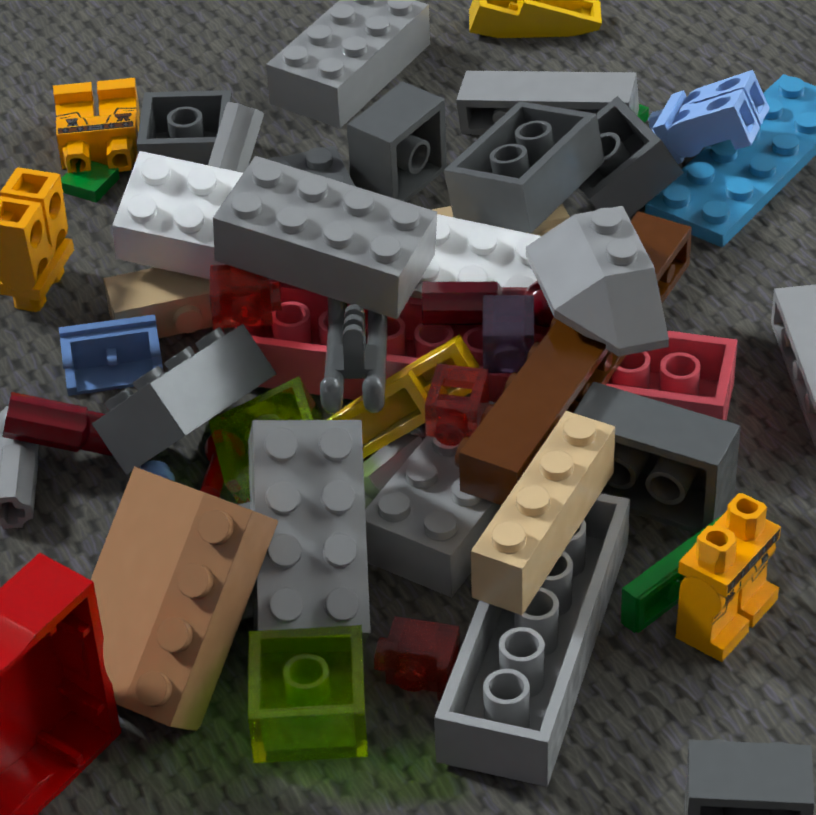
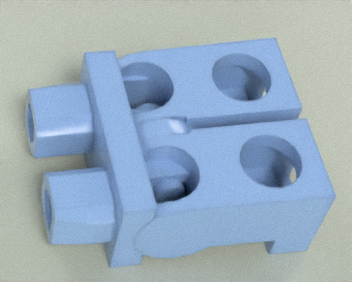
[648,70,770,164]

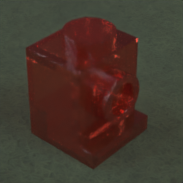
[209,264,282,331]
[425,363,489,446]
[374,616,460,701]

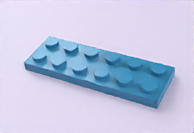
[645,74,816,248]

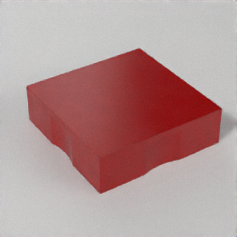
[0,553,121,815]

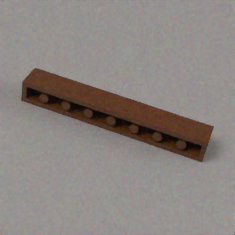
[455,211,692,506]

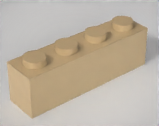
[471,411,615,615]

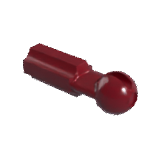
[422,281,554,328]
[2,392,114,457]

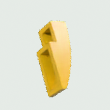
[469,0,602,38]
[327,334,486,459]

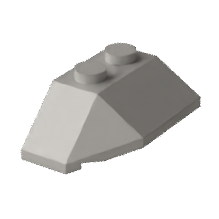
[526,206,669,356]

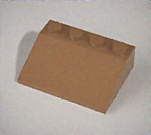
[91,466,278,731]

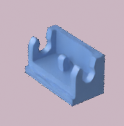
[59,314,163,396]

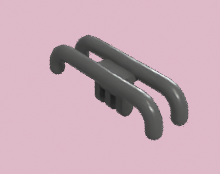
[320,297,387,414]

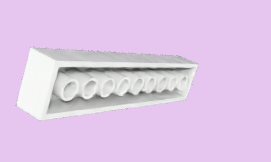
[112,151,541,299]

